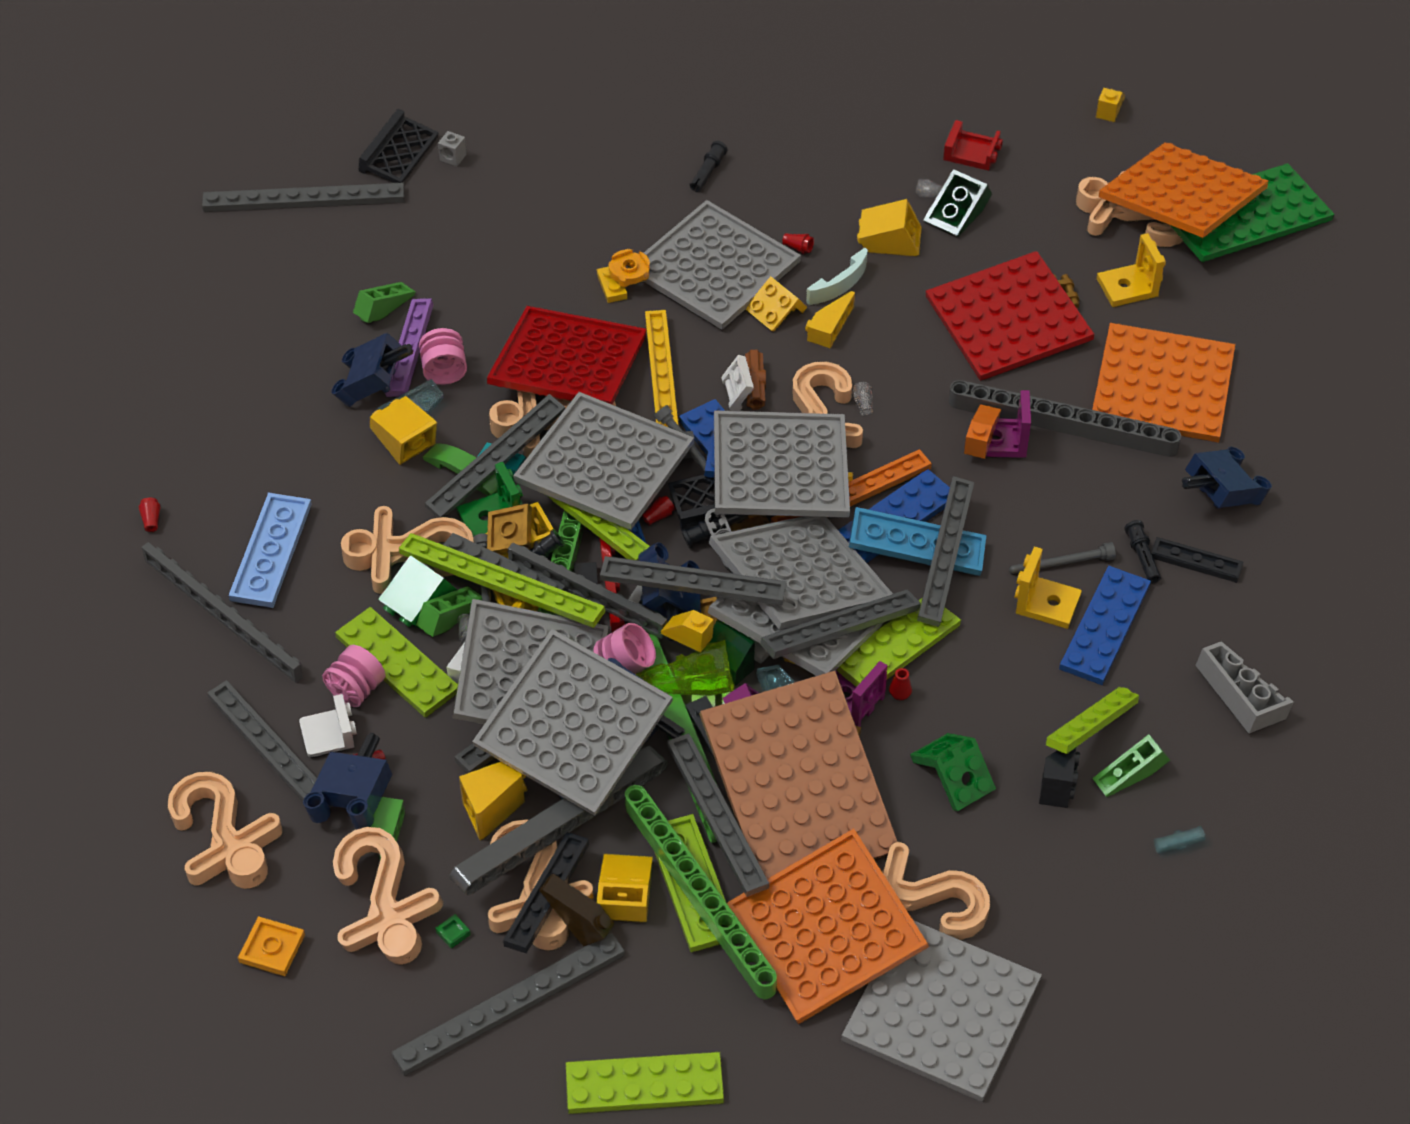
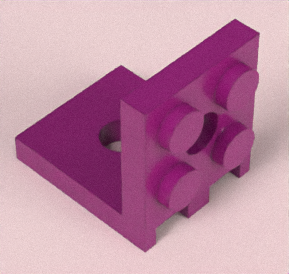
[986,390,1031,458]
[835,661,888,727]

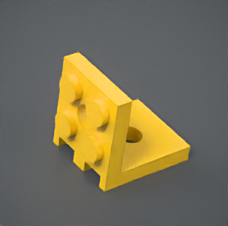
[1096,233,1166,307]
[1014,547,1082,629]

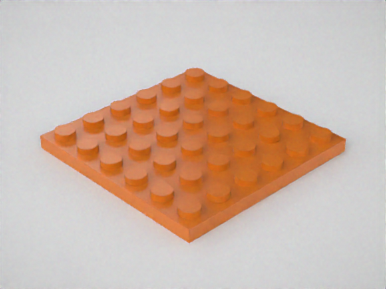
[1099,143,1268,238]
[1092,323,1235,443]
[727,828,929,1024]

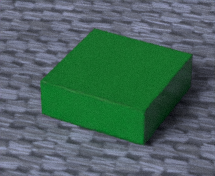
[435,914,471,948]

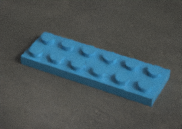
[849,507,986,576]

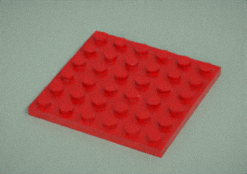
[926,251,1094,381]
[487,306,647,405]

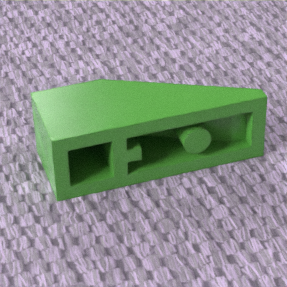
[353,282,416,323]
[416,586,482,637]
[1092,734,1170,797]
[371,797,405,860]

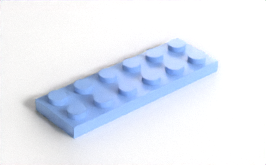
[228,493,312,608]

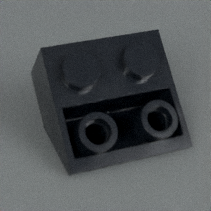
[1039,748,1080,808]

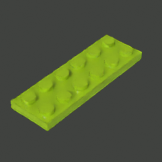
[836,598,961,687]
[335,607,458,718]
[654,814,730,952]
[566,1052,724,1114]

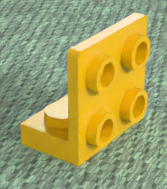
[746,276,807,332]

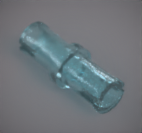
[1154,826,1205,854]

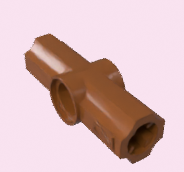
[745,350,766,410]

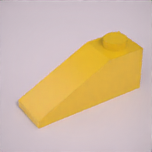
[805,291,855,348]

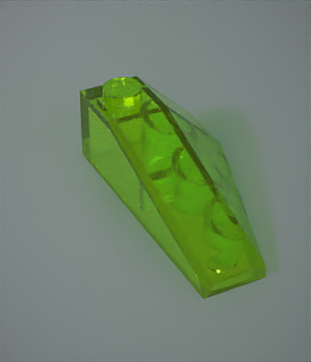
[636,640,735,696]

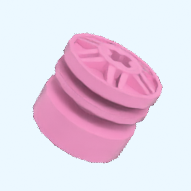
[419,328,467,385]
[594,623,656,674]
[322,645,386,707]

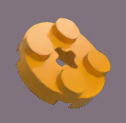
[609,249,650,287]

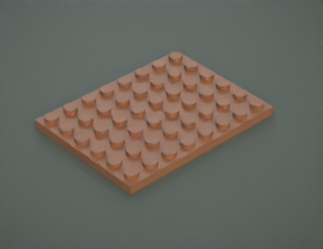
[699,671,897,879]

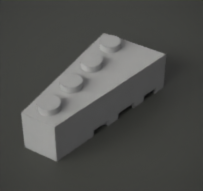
[1196,641,1294,733]

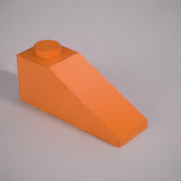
[964,404,1001,459]

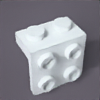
[299,694,357,757]

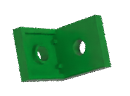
[456,462,523,537]
[910,733,996,811]

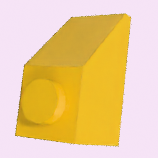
[1096,88,1125,122]
[661,610,714,652]

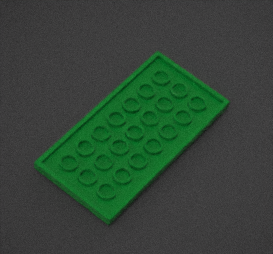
[1170,163,1335,262]

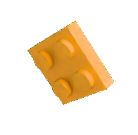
[238,916,305,976]

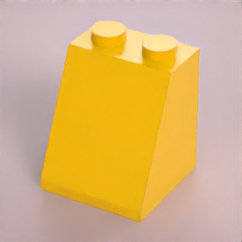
[857,199,922,256]
[370,396,437,465]
[459,762,527,840]

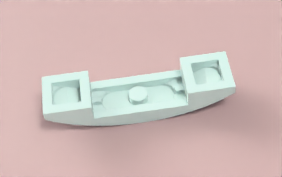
[806,248,868,305]

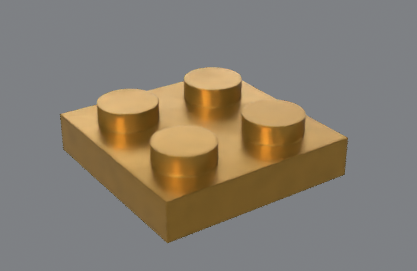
[487,504,532,554]

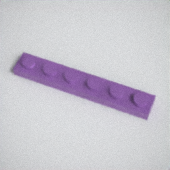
[385,298,434,397]

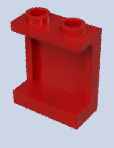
[943,120,1003,171]

